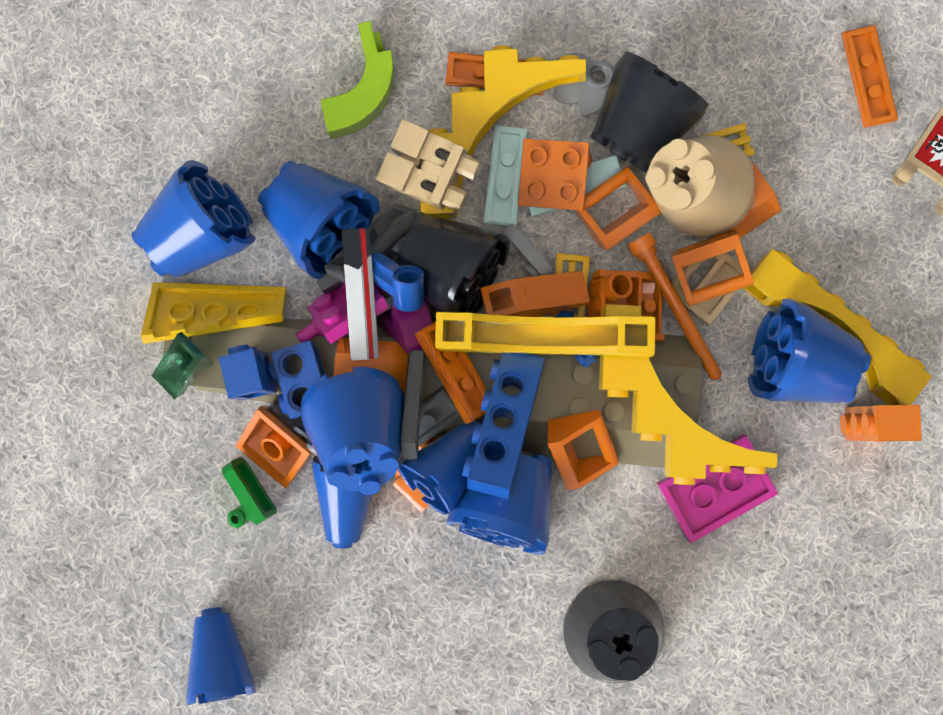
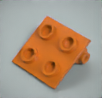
[518,139,592,211]

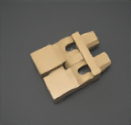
[375,119,481,210]

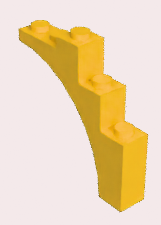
[420,45,586,218]
[599,304,777,485]

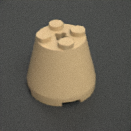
[645,135,755,237]

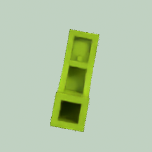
[320,21,394,139]

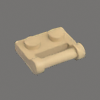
[671,237,743,326]

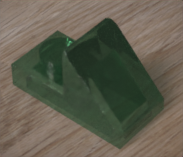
[151,332,214,400]

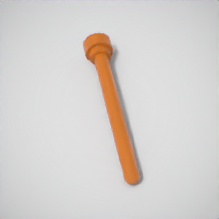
[627,232,722,380]

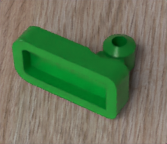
[222,457,277,528]

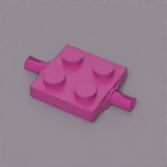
[295,282,389,344]

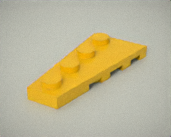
[141,282,287,344]

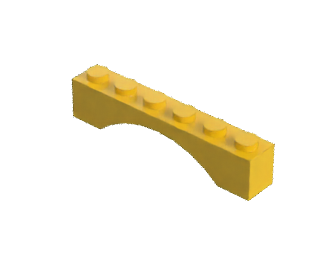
[743,248,932,405]
[435,312,655,357]

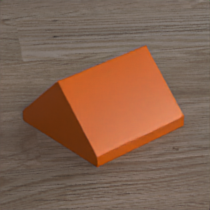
[235,406,315,489]

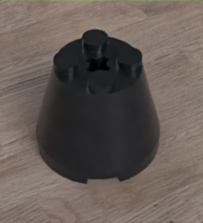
[589,51,709,173]
[393,212,510,313]
[563,580,665,684]

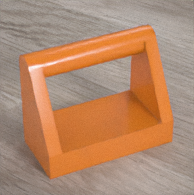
[575,166,661,250]
[670,230,754,306]
[547,410,619,491]

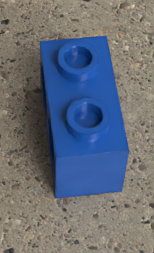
[269,341,326,419]
[218,344,278,400]

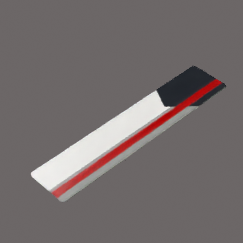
[342,228,379,360]

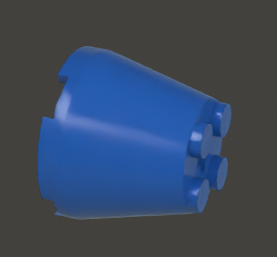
[131,160,256,277]
[258,161,380,279]
[747,298,871,403]
[301,367,405,495]
[446,449,552,555]

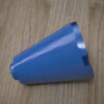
[398,420,488,515]
[312,456,372,549]
[186,607,256,705]

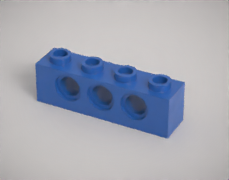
[462,353,545,500]

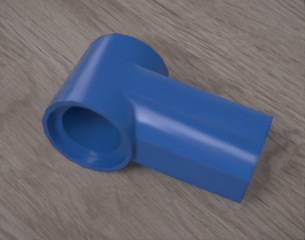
[371,252,424,312]

